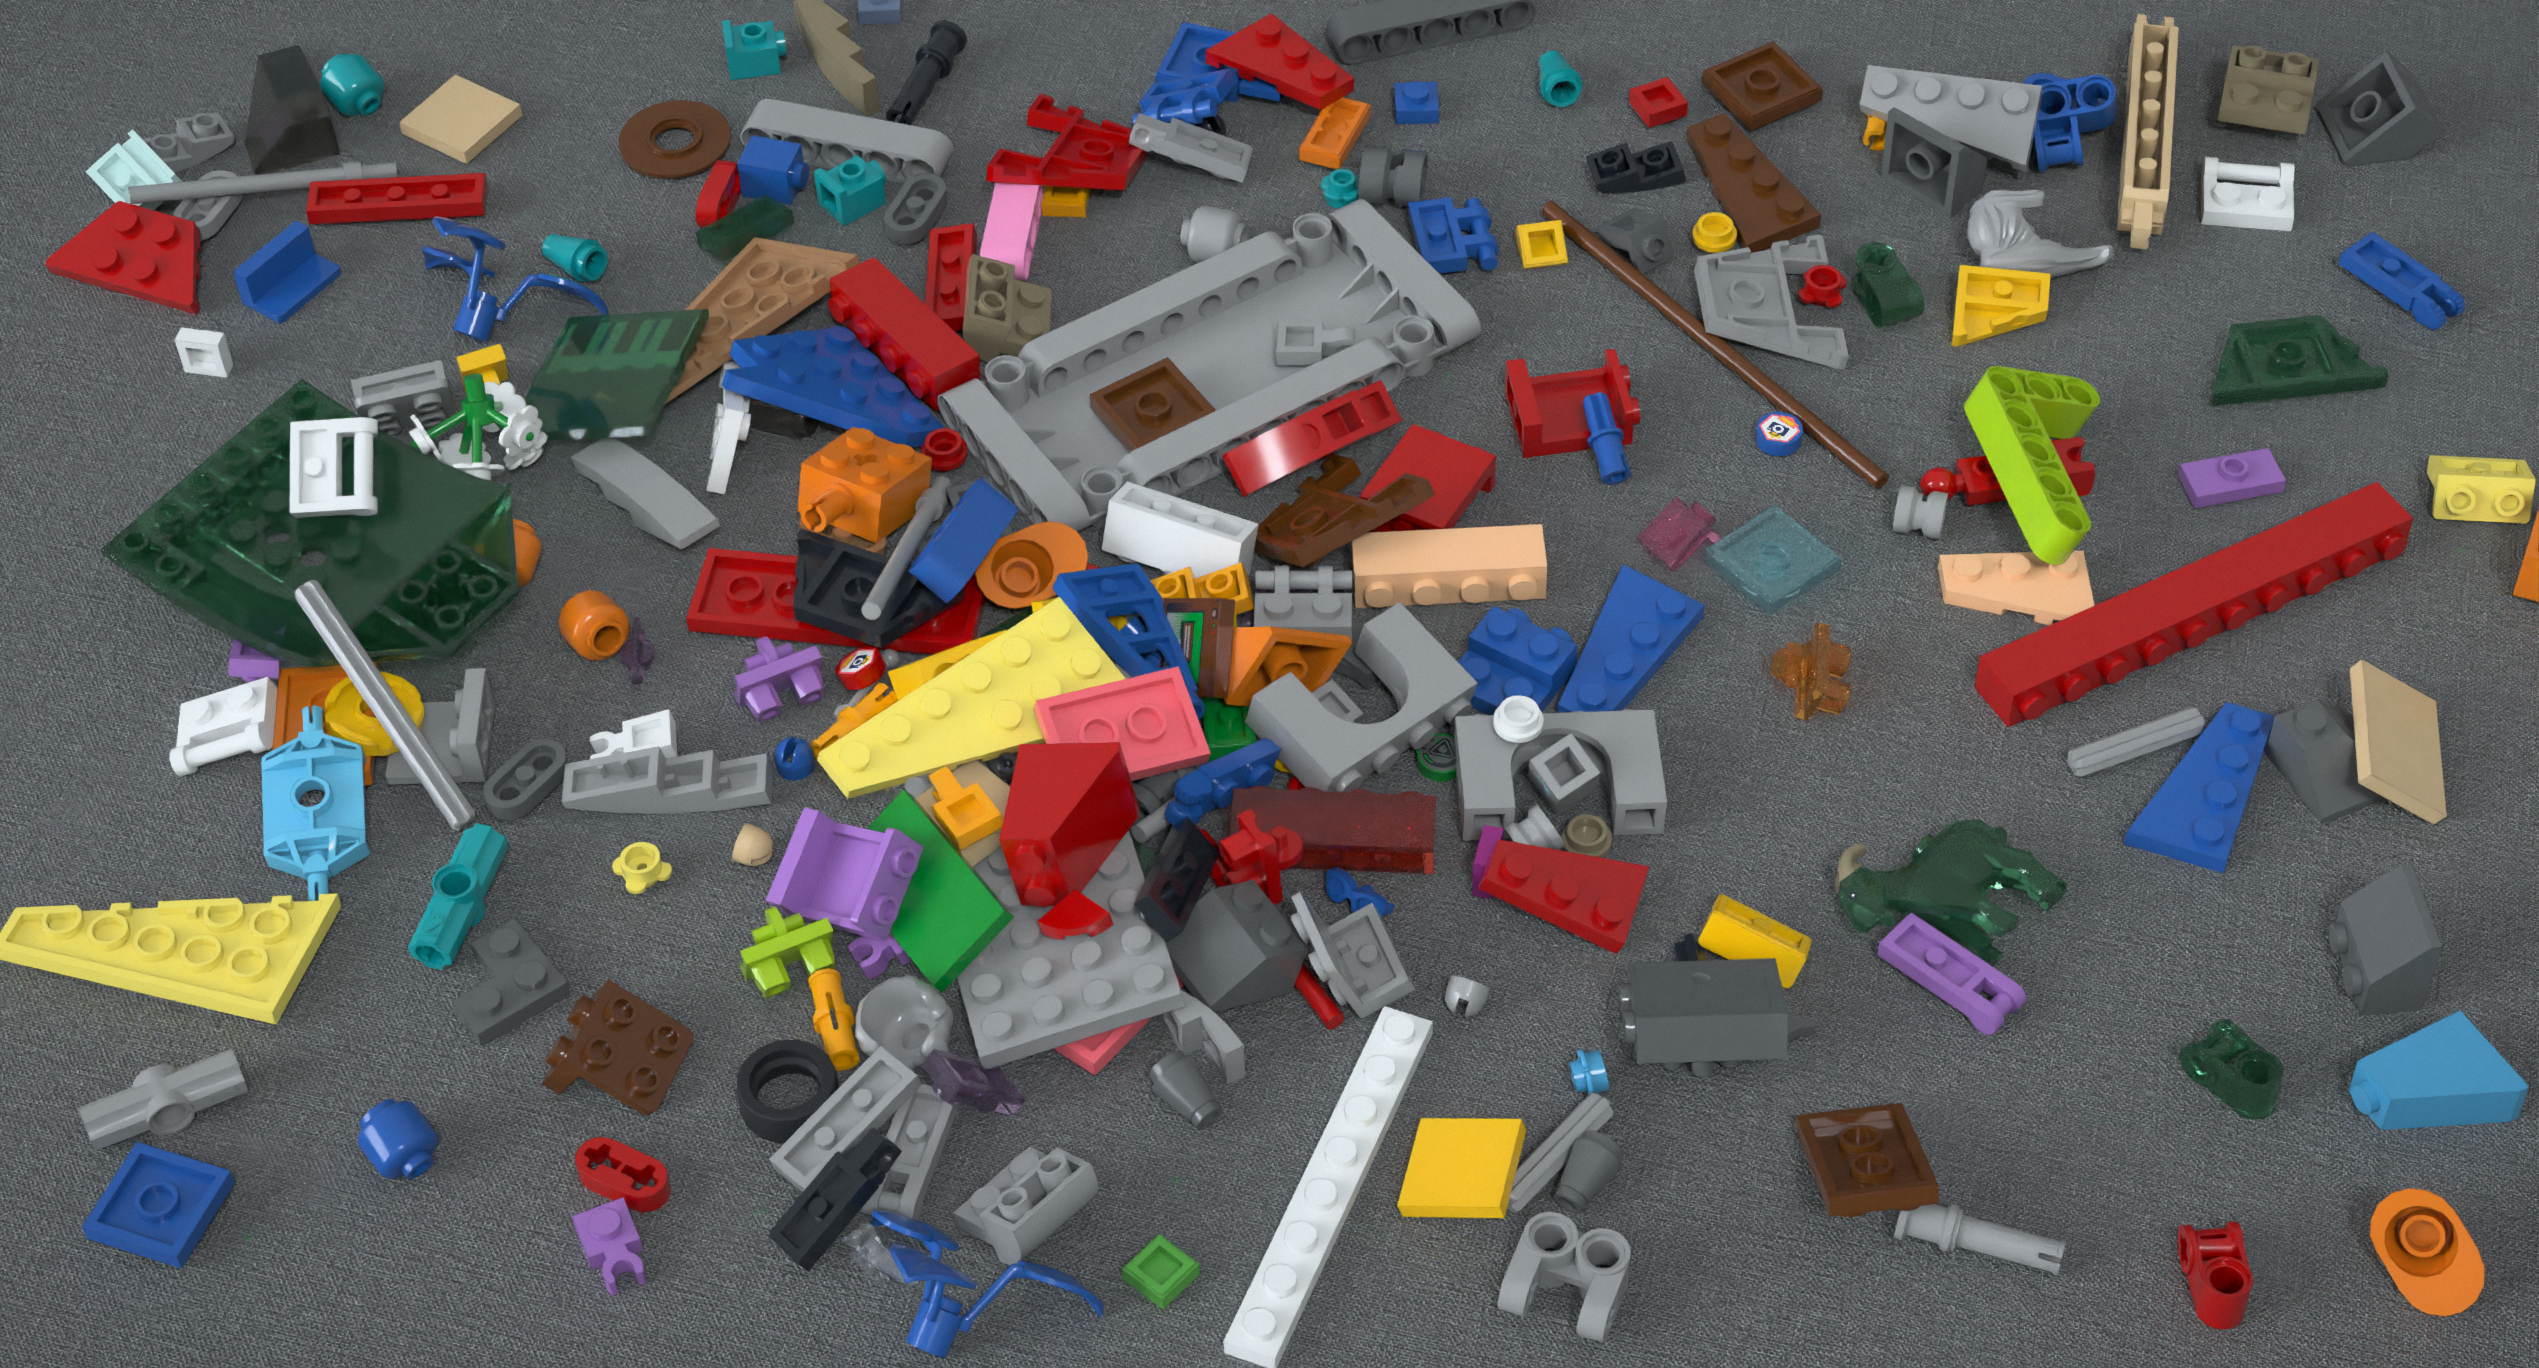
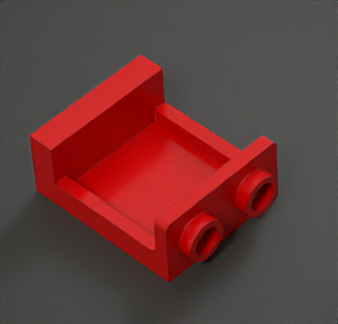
[1505,349,1640,458]
[1359,424,1496,533]

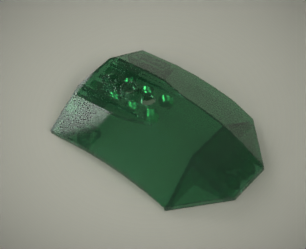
[101,379,519,668]

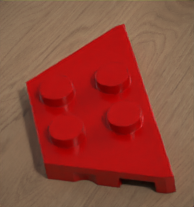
[45,201,201,315]

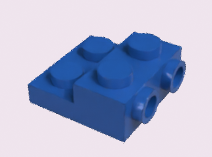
[1458,606,1577,715]

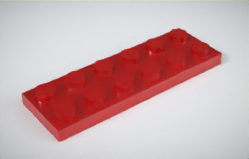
[686,548,987,654]

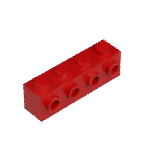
[828,257,980,411]

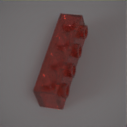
[1230,786,1437,874]

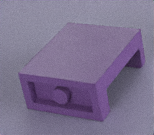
[765,807,924,942]

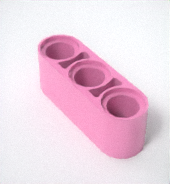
[980,183,1043,282]

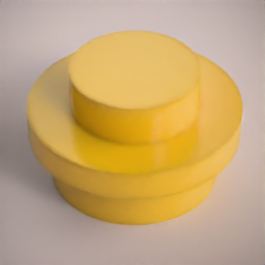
[1692,212,1737,253]

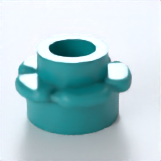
[1320,169,1359,209]

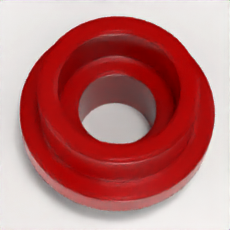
[921,428,968,471]

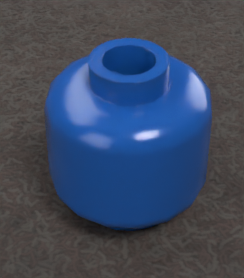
[357,1099,439,1180]

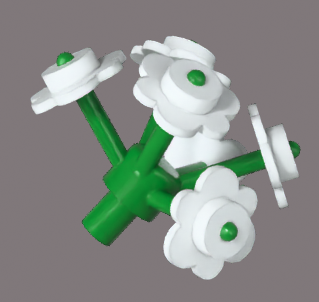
[409,374,548,486]

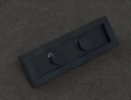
[1134,816,1220,942]

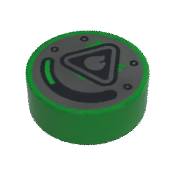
[1416,734,1456,782]

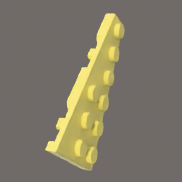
[817,597,1126,799]
[0,893,342,1025]

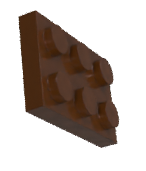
[1796,1103,1939,1217]

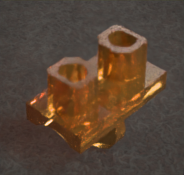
[1770,622,1851,721]

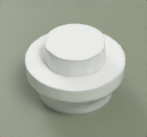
[1493,695,1544,743]

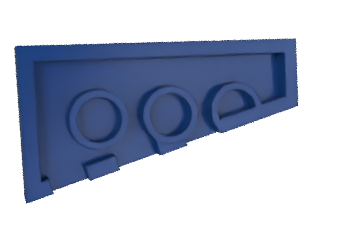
[2124,702,2275,873]

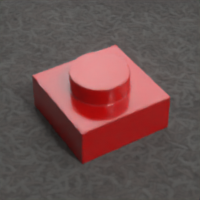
[1629,77,1688,128]

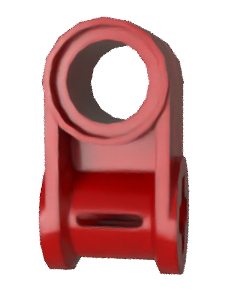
[2178,1221,2253,1330]

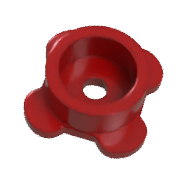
[1798,265,1847,308]

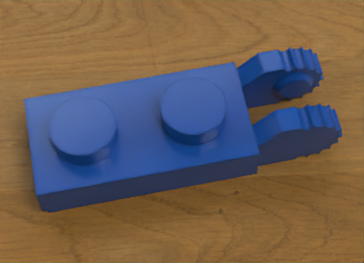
[2339,232,2466,331]
[1164,738,1281,826]

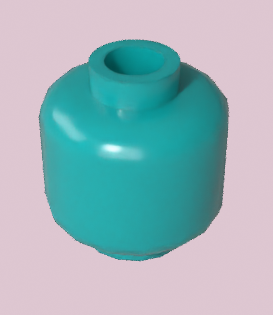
[320,54,385,117]

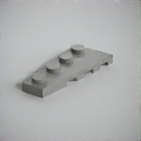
[1859,65,2043,173]

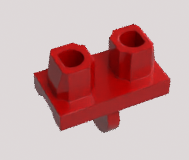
[1219,809,1303,905]

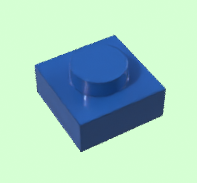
[1394,81,1439,125]

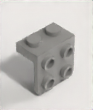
[350,360,455,438]
[1290,891,1416,1019]

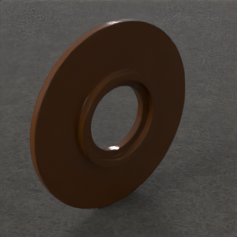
[618,100,731,178]

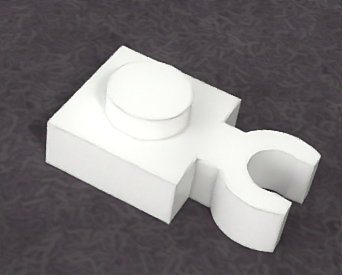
[590,709,678,759]

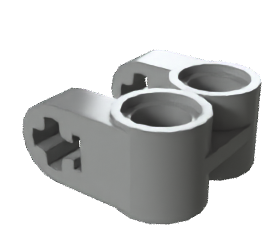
[1497,1211,1631,1343]

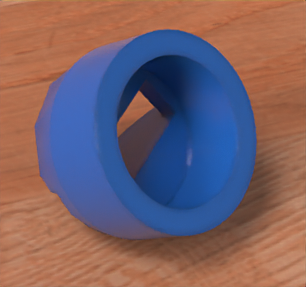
[774,737,815,780]

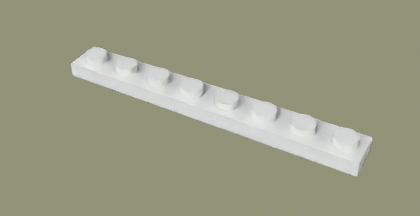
[1223,1006,1433,1368]

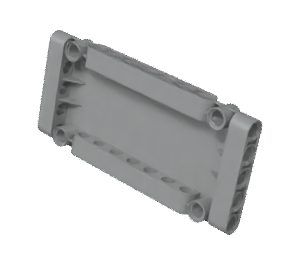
[937,199,1481,532]

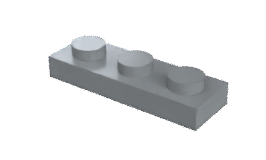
[769,1046,922,1192]

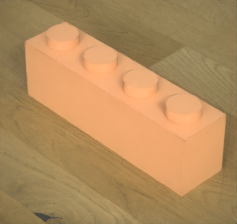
[1351,524,1547,608]

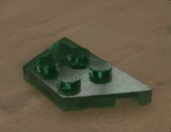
[2210,315,2389,406]

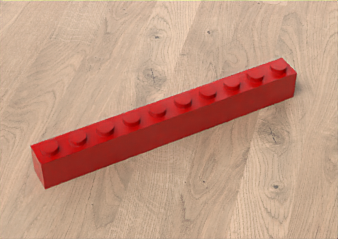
[1975,482,2413,727]

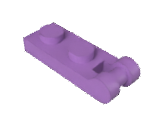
[1877,913,2027,1035]

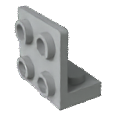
[385,668,495,785]

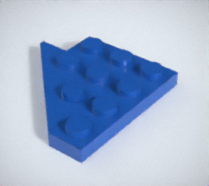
[722,326,945,447]

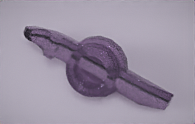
[619,617,656,684]

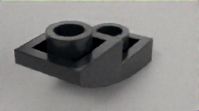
[1586,141,1686,193]

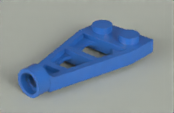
[1052,563,1206,720]

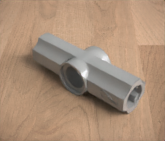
[78,1049,249,1151]

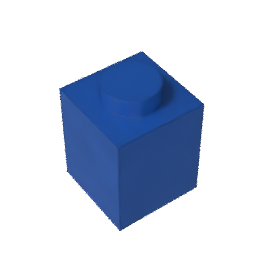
[737,135,809,205]

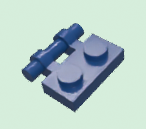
[1132,68,1235,126]
[1408,197,1499,274]

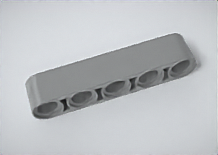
[740,99,954,184]

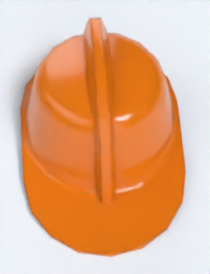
[975,521,1088,609]
[2370,1188,2485,1316]

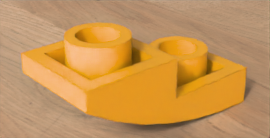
[1150,562,1255,615]

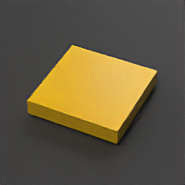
[1397,1118,1526,1218]

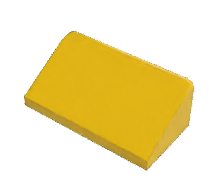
[1698,894,1812,988]

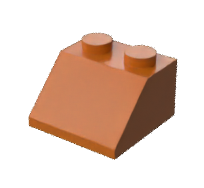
[1224,626,1352,707]

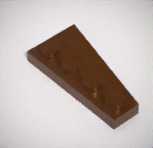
[1687,113,1821,253]

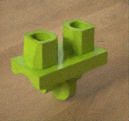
[740,906,835,998]

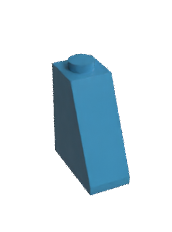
[2348,1010,2529,1130]

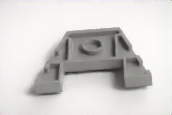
[1694,235,1849,370]

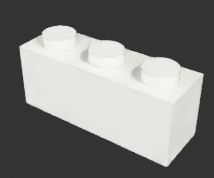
[1101,481,1259,578]

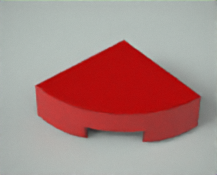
[1038,889,1114,940]

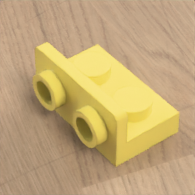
[2427,455,2536,523]

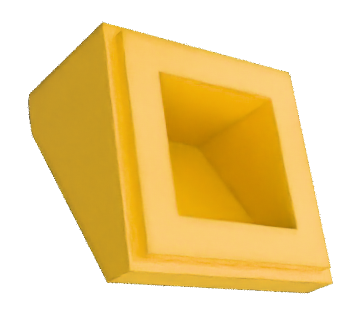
[1514,220,1568,270]

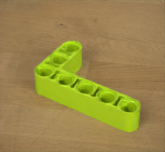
[1964,366,2100,565]

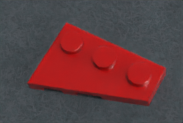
[1205,13,1354,110]
[1478,839,1649,954]

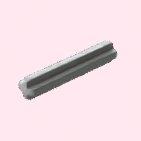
[2067,707,2205,777]
[1507,1093,1613,1213]

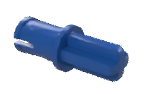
[1583,392,1631,485]

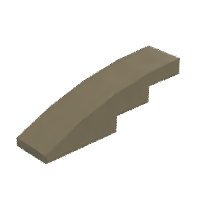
[792,0,880,117]

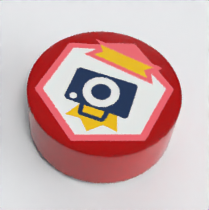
[835,646,887,690]

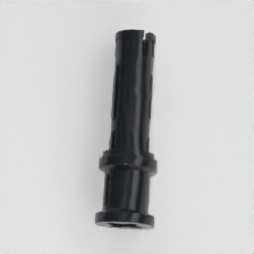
[886,20,967,125]

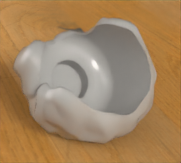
[855,975,953,1071]

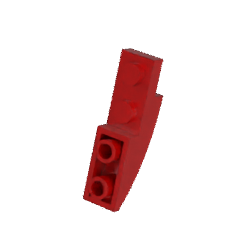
[1222,380,1402,497]

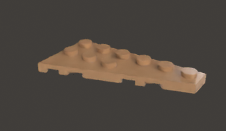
[596,237,860,424]

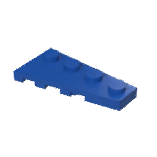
[1557,564,1705,713]

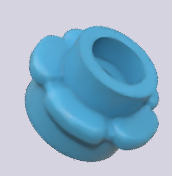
[1569,1049,1609,1095]

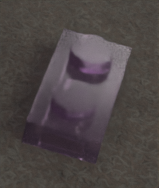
[921,1049,1026,1116]

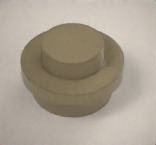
[1561,814,1612,858]

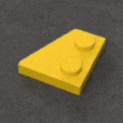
[1951,265,2051,346]

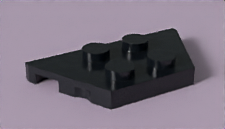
[794,528,966,648]

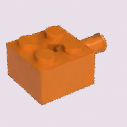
[797,427,932,543]

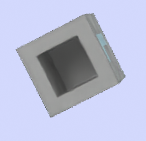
[1528,733,1600,816]

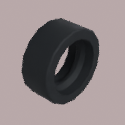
[736,1039,839,1144]

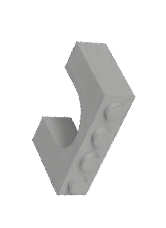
[1245,602,1478,805]
[1454,709,1667,841]

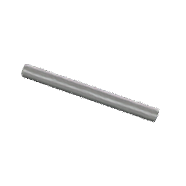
[295,580,476,831]

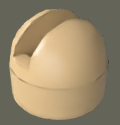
[732,823,773,867]

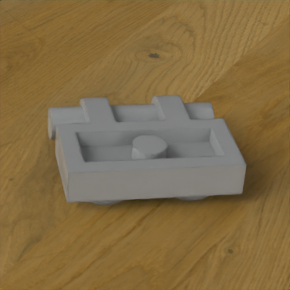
[1254,566,1352,641]

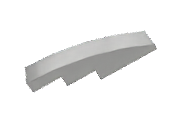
[570,435,720,549]
[562,746,773,814]

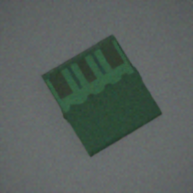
[525,309,709,441]

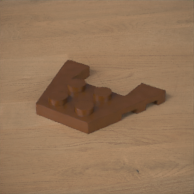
[1254,454,1435,567]

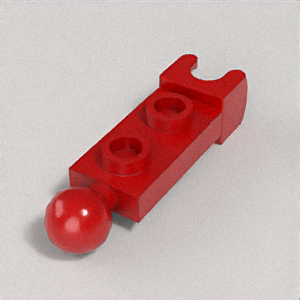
[1920,437,2095,506]

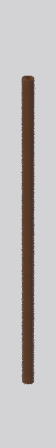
[1542,201,1889,489]

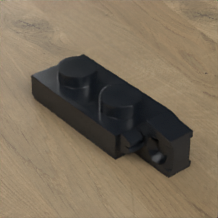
[769,1128,902,1272]

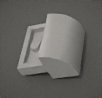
[953,1147,1099,1265]

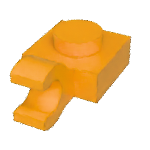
[928,766,1003,850]

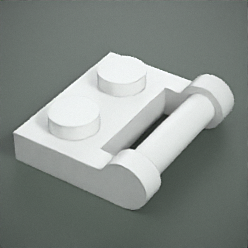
[2201,157,2295,231]
[290,417,378,518]
[170,677,278,777]

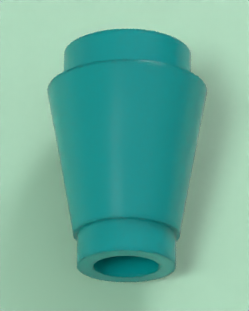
[1539,50,1583,107]
[542,234,608,282]

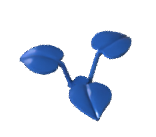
[422,216,608,342]
[871,1210,1104,1358]

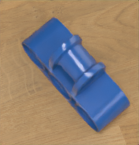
[2033,75,2118,172]
[909,477,1019,603]

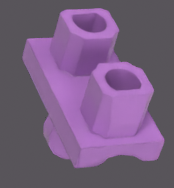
[734,636,824,723]

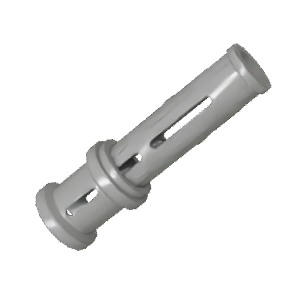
[1894,1203,2066,1275]

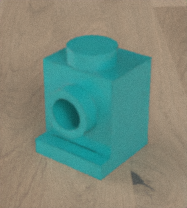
[722,20,787,80]
[814,155,886,226]

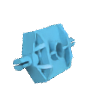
[261,706,370,901]

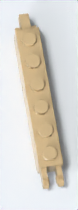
[2116,14,2179,249]

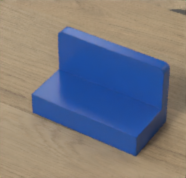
[233,221,341,323]

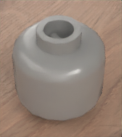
[1180,206,1249,263]

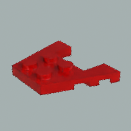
[986,94,1150,190]

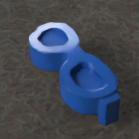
[1325,867,1395,916]

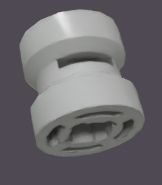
[1892,485,1949,539]

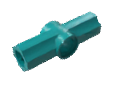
[408,823,508,970]

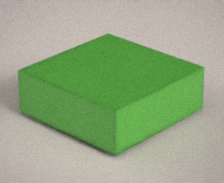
[1122,1234,1200,1310]

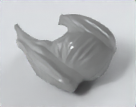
[1967,189,2113,278]

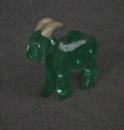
[1835,819,2068,967]

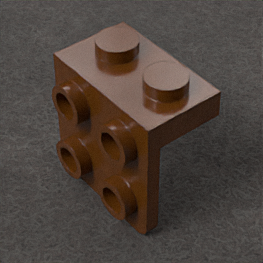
[542,979,694,1115]

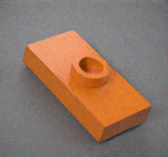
[1299,97,1371,169]

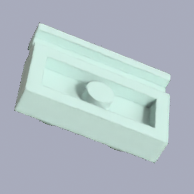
[85,129,182,210]

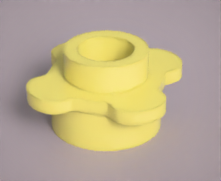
[612,842,672,894]

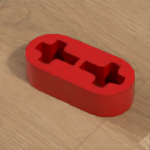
[696,159,742,231]
[575,1137,671,1213]

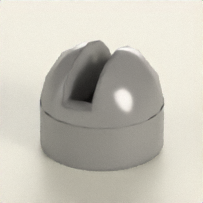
[1445,975,1490,1018]

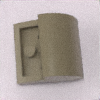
[2217,45,2319,135]
[963,254,1052,363]

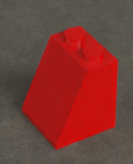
[999,742,1140,907]

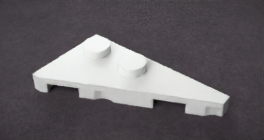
[706,359,751,494]

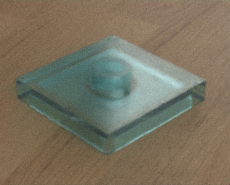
[1704,505,1841,615]

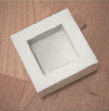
[175,327,234,378]

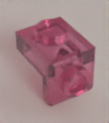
[1638,496,1722,572]

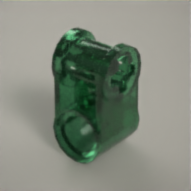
[1851,242,1924,329]
[2179,1019,2284,1120]

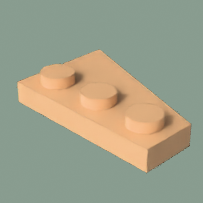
[1938,550,2095,625]

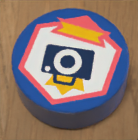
[1755,412,1803,456]

